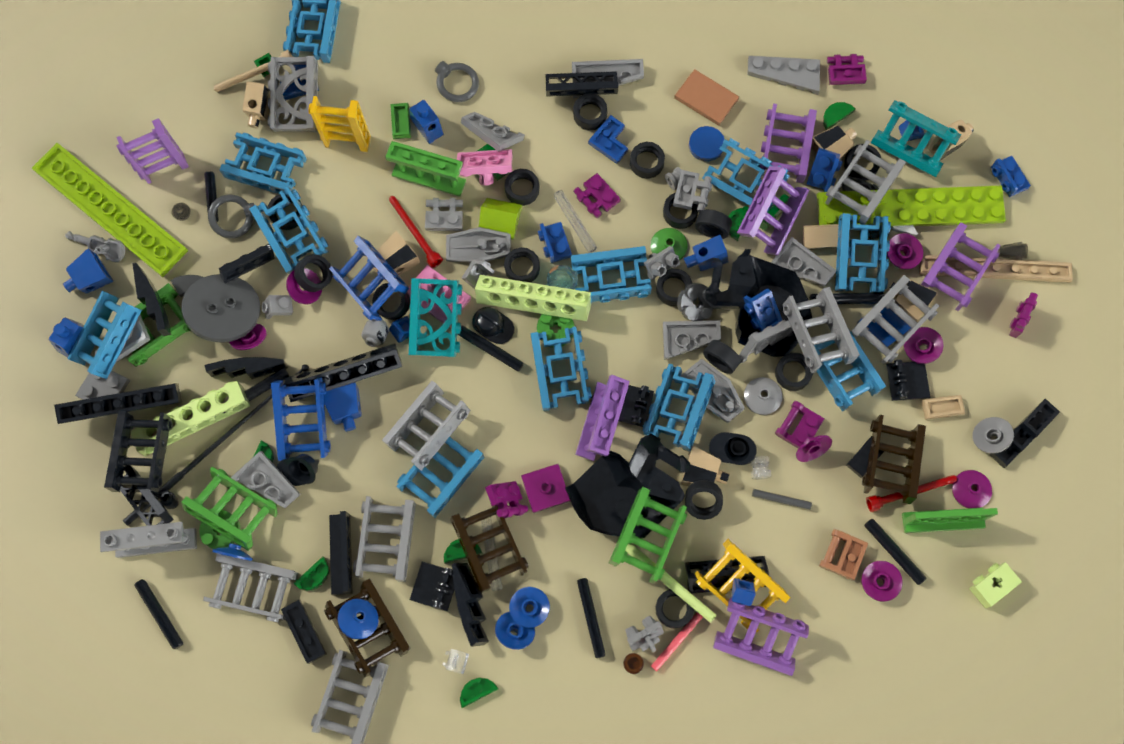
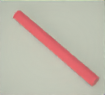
[651,612,703,672]

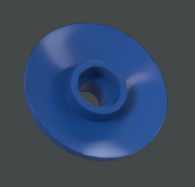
[212,543,253,561]
[509,587,550,628]
[338,599,379,639]
[495,612,535,650]

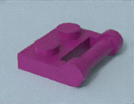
[775,401,825,448]

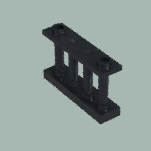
[104,411,172,494]

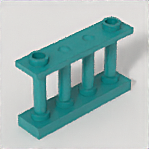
[871,100,962,177]

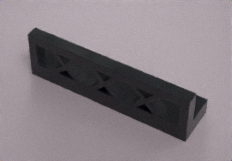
[545,71,618,97]
[120,465,174,526]
[329,511,353,595]
[685,556,769,594]

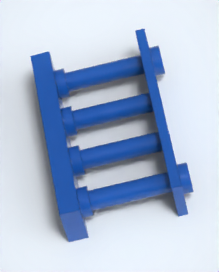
[329,236,410,321]
[271,378,331,461]

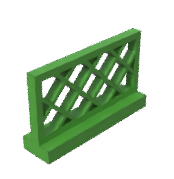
[902,508,998,533]

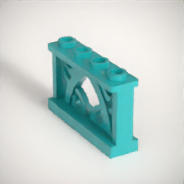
[408,278,463,357]

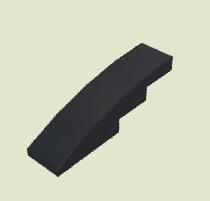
[132,263,171,336]
[204,357,288,379]
[989,398,1060,468]
[452,563,489,647]

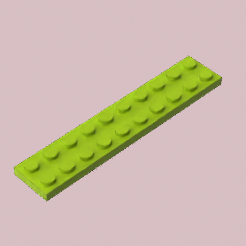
[32,143,188,278]
[817,185,1006,228]

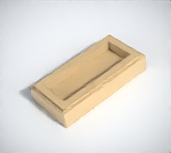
[921,395,965,420]

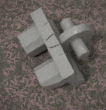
[644,246,680,279]
[625,616,664,652]

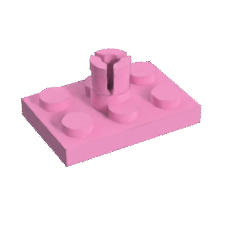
[457,149,513,185]
[407,265,471,324]

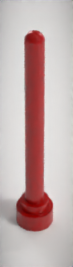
[389,196,443,268]
[866,475,957,512]

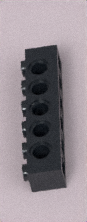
[284,343,402,402]
[54,383,182,424]

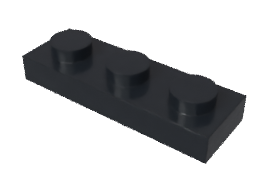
[219,244,275,283]
[281,600,327,664]

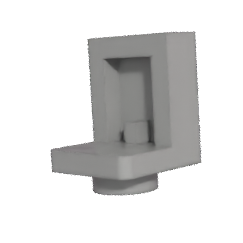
[462,259,495,289]
[262,295,293,319]

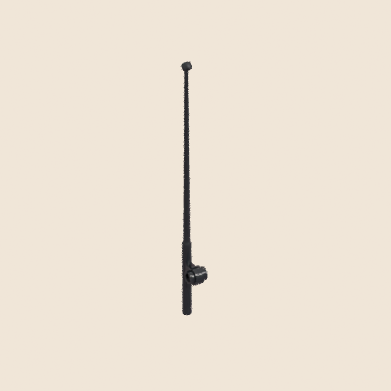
[123,364,309,526]

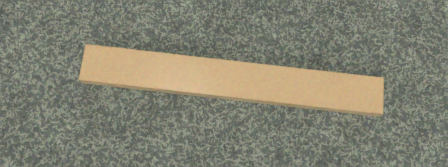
[919,255,1073,283]

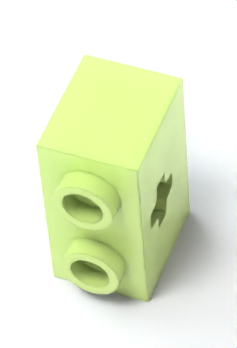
[969,562,1022,608]

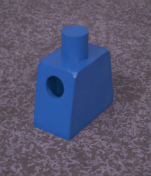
[409,100,444,144]
[684,235,729,271]
[63,249,114,294]
[49,317,84,358]
[323,382,362,432]

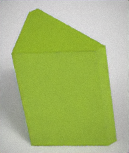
[478,198,522,240]

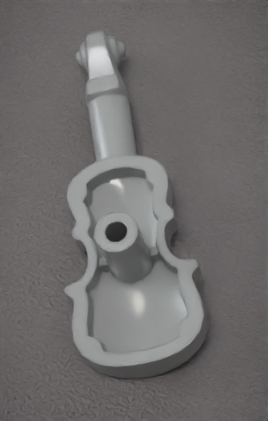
[65,231,125,262]

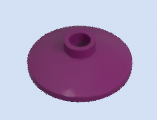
[887,233,923,269]
[286,268,322,305]
[229,323,267,350]
[904,327,944,364]
[796,435,832,462]
[952,470,992,509]
[861,561,903,602]

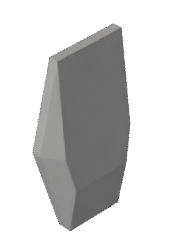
[446,227,511,263]
[681,359,745,423]

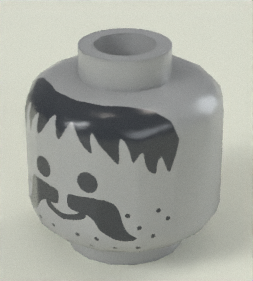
[361,319,389,347]

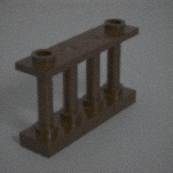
[862,414,926,504]
[450,503,529,593]
[324,578,410,677]

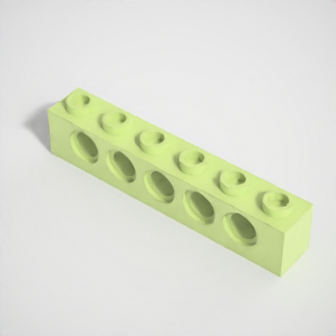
[475,275,591,321]
[131,381,251,456]

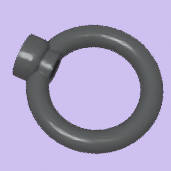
[435,61,479,102]
[208,194,254,239]

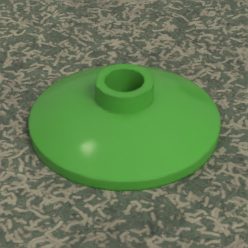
[650,228,688,260]

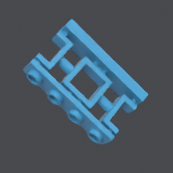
[283,0,341,63]
[219,132,307,194]
[702,138,790,213]
[249,186,329,274]
[835,213,891,293]
[571,246,652,303]
[530,326,592,411]
[642,364,716,452]

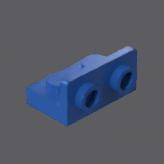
[807,148,842,192]
[991,156,1031,197]
[537,222,572,263]
[743,289,782,332]

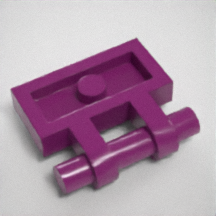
[827,54,867,85]
[573,173,621,218]
[1009,292,1038,338]
[485,481,528,518]

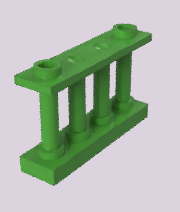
[385,141,466,197]
[107,283,191,367]
[181,467,278,551]
[609,487,687,583]

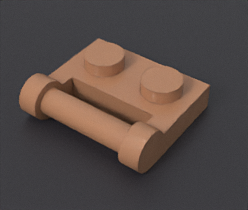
[819,529,868,581]

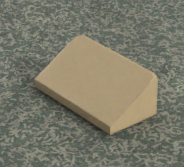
[802,224,838,248]

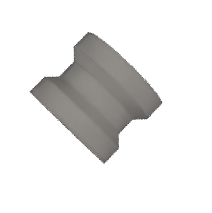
[665,167,681,190]

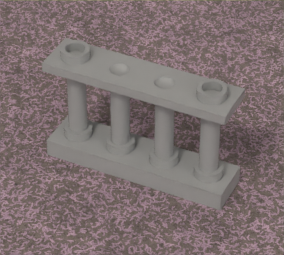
[825,140,906,225]
[851,275,939,364]
[783,287,860,373]
[382,381,471,471]
[353,496,416,582]
[100,522,197,558]
[203,553,299,623]
[311,650,389,744]

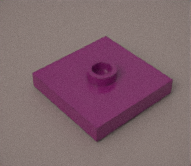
[521,464,570,513]

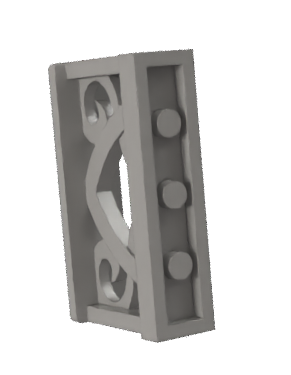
[268,56,318,132]

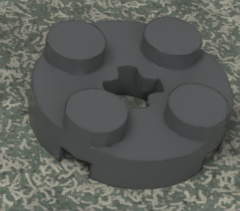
[677,283,713,321]

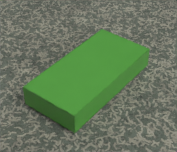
[390,103,411,139]

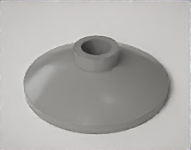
[744,377,782,415]
[973,417,1014,453]

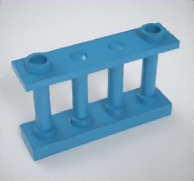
[67,291,142,379]
[814,330,886,412]
[396,437,484,518]

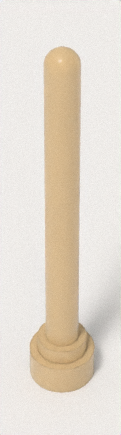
[214,50,293,92]

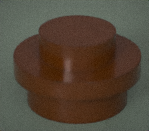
[623,653,644,674]

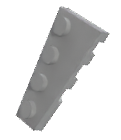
[747,56,820,95]
[572,59,644,99]

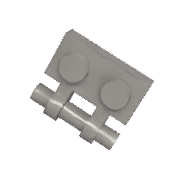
[673,170,712,212]
[425,198,463,231]

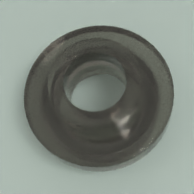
[171,203,191,221]

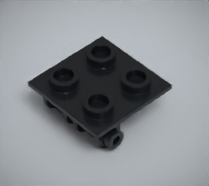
[886,359,931,401]
[618,385,654,427]
[409,561,454,611]

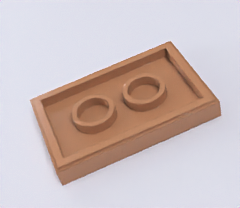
[674,69,739,126]

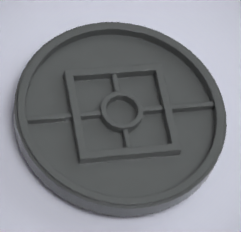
[182,274,260,342]

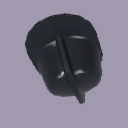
[472,307,514,344]
[709,432,757,465]
[277,454,319,486]

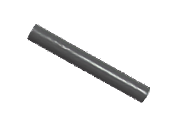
[752,489,812,510]

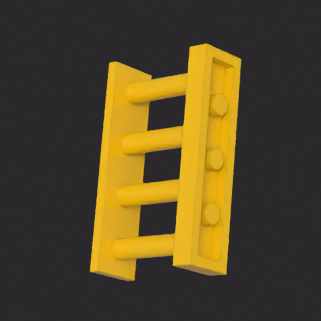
[308,96,371,152]
[695,539,791,633]

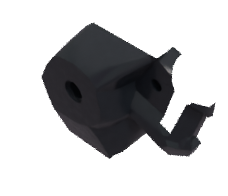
[705,249,812,357]
[565,434,690,538]

